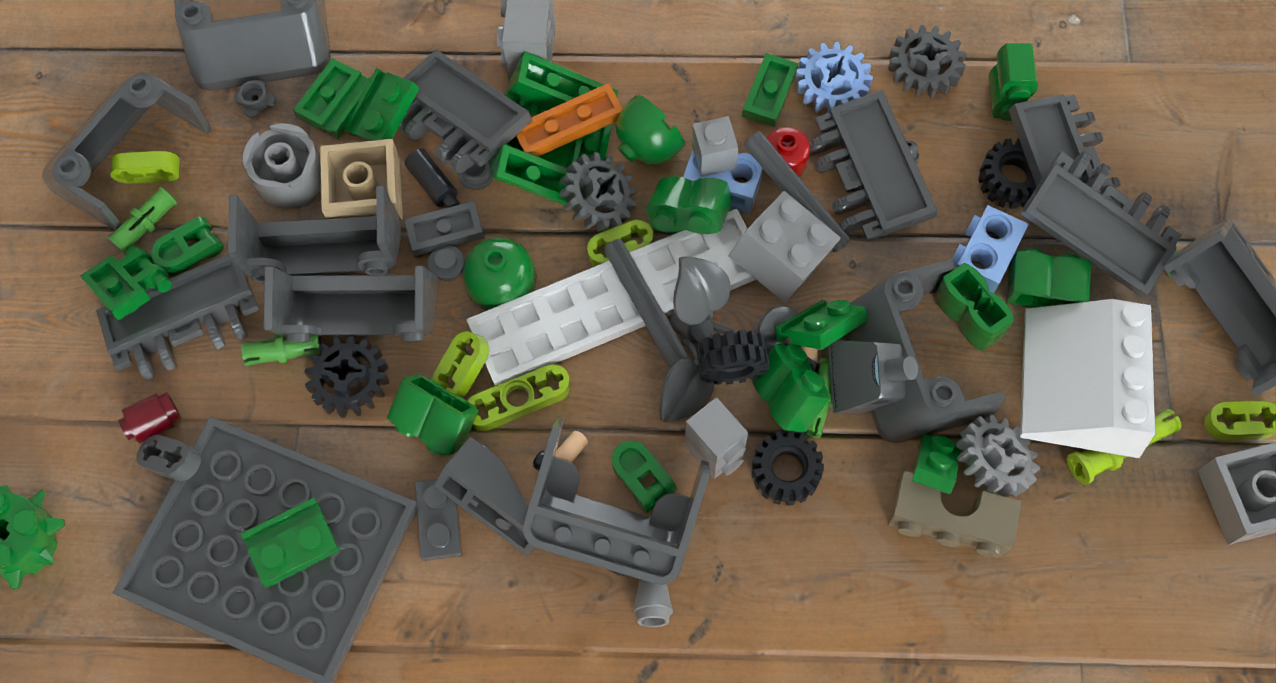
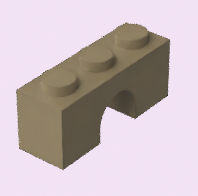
[888,471,1022,558]

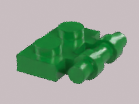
[80,246,172,321]

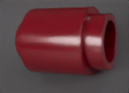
[118,392,181,443]

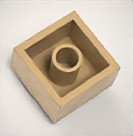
[320,139,403,223]

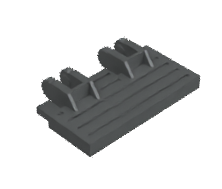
[397,49,532,174]
[809,90,937,242]
[1009,94,1121,243]
[1020,150,1182,297]
[96,254,259,380]

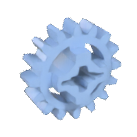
[795,42,873,113]

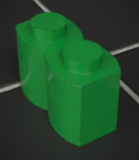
[988,43,1038,121]
[646,176,732,234]
[1007,248,1091,308]
[935,263,1014,351]
[752,343,830,432]
[386,373,479,456]

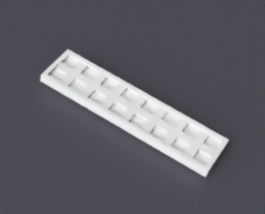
[466,209,756,386]

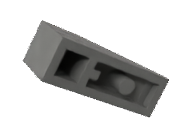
[434,437,535,557]

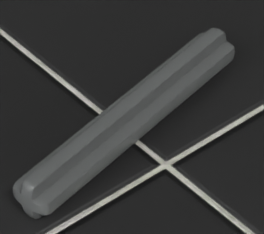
[744,131,850,252]
[605,239,688,369]

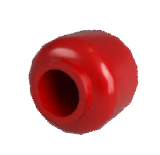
[766,127,810,177]

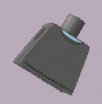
[828,340,918,414]

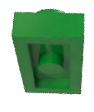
[742,53,799,127]
[912,433,960,494]

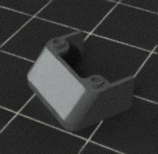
[174,0,331,91]
[42,73,211,231]
[228,185,401,283]
[1163,218,1276,396]
[845,260,1006,443]
[264,266,438,342]
[523,417,710,585]

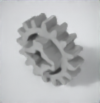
[956,415,1040,497]

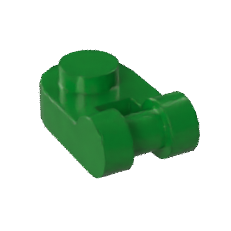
[151,216,224,273]
[612,440,677,513]

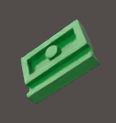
[293,58,371,139]
[343,68,420,141]
[775,300,867,350]
[241,497,340,588]

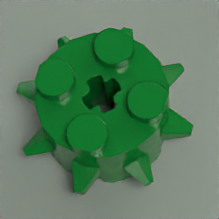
[0,485,65,590]

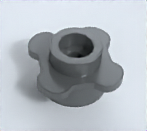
[234,80,276,118]

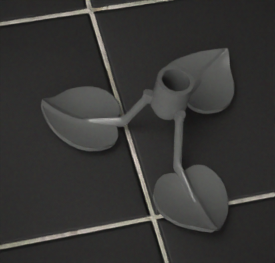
[659,257,799,422]

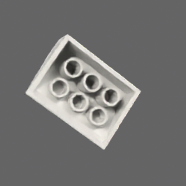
[1020,299,1155,458]

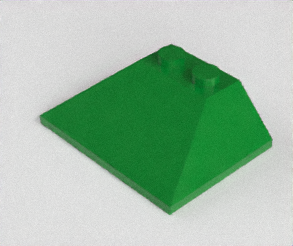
[488,51,619,205]

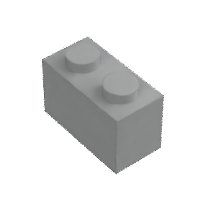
[685,397,748,479]

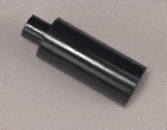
[404,149,460,208]

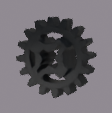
[304,335,390,418]

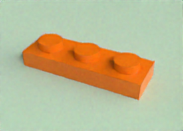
[515,83,623,157]

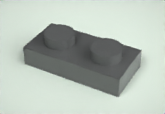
[404,201,485,257]
[415,479,462,561]

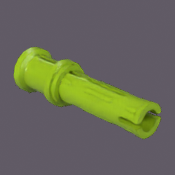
[1067,409,1182,485]

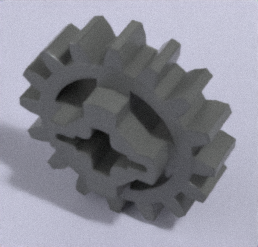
[888,25,966,98]
[559,152,637,233]

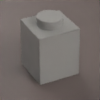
[692,116,738,177]

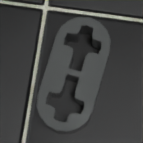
[136,435,201,482]

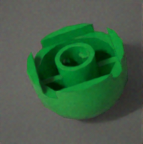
[615,95,686,166]
[462,237,537,311]

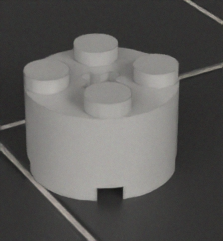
[242,123,321,208]

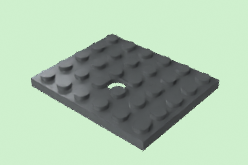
[113,417,418,683]

